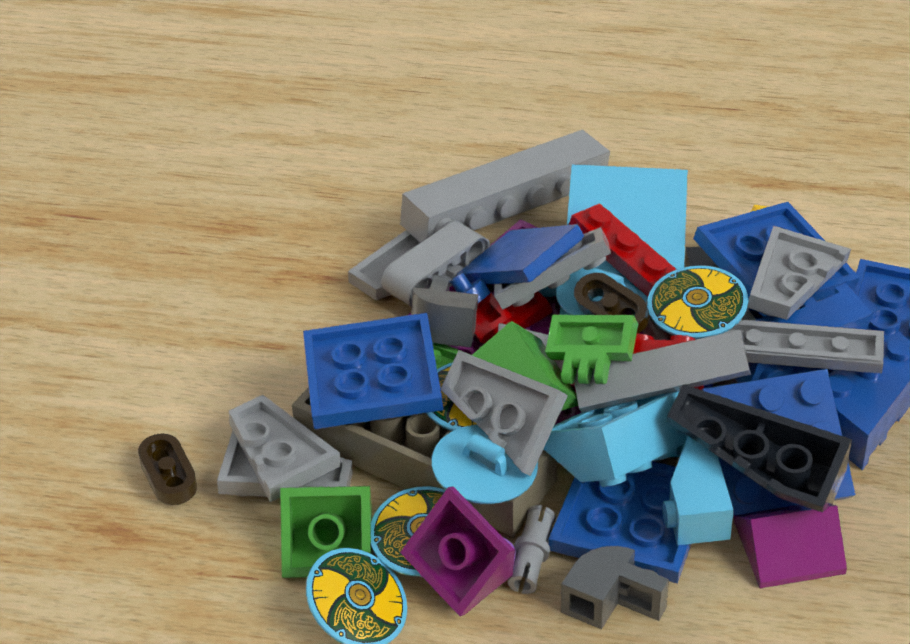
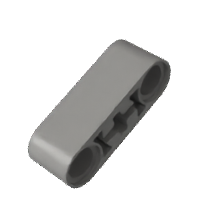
[381,221,490,307]

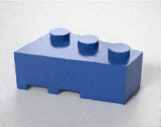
[735,283,873,383]
[828,332,910,470]

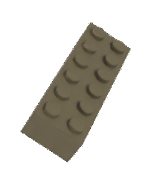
[292,387,557,537]

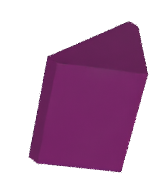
[400,486,515,616]
[734,504,847,589]

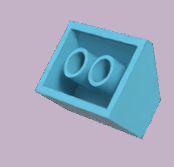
[544,391,688,487]

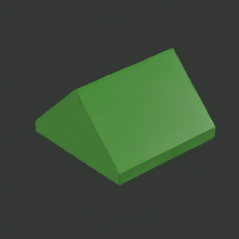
[472,321,579,411]
[280,486,373,578]

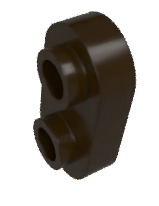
[574,272,649,334]
[138,433,197,505]

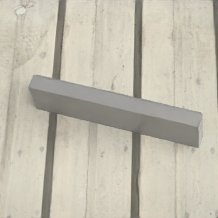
[722,320,884,373]
[574,330,751,412]

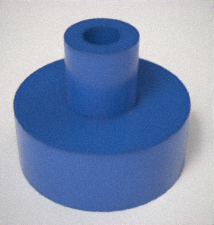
[450,272,491,303]

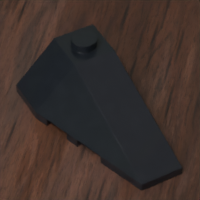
[667,384,852,513]

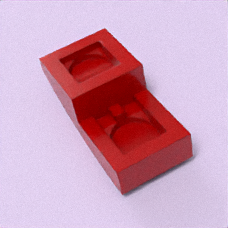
[474,291,553,343]

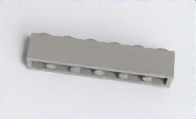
[400,129,610,243]

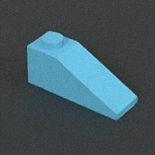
[662,436,733,545]

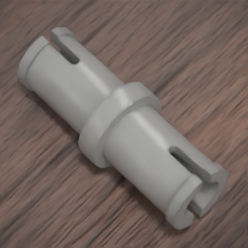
[508,505,555,594]

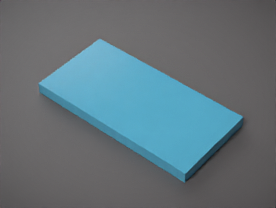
[560,164,688,315]

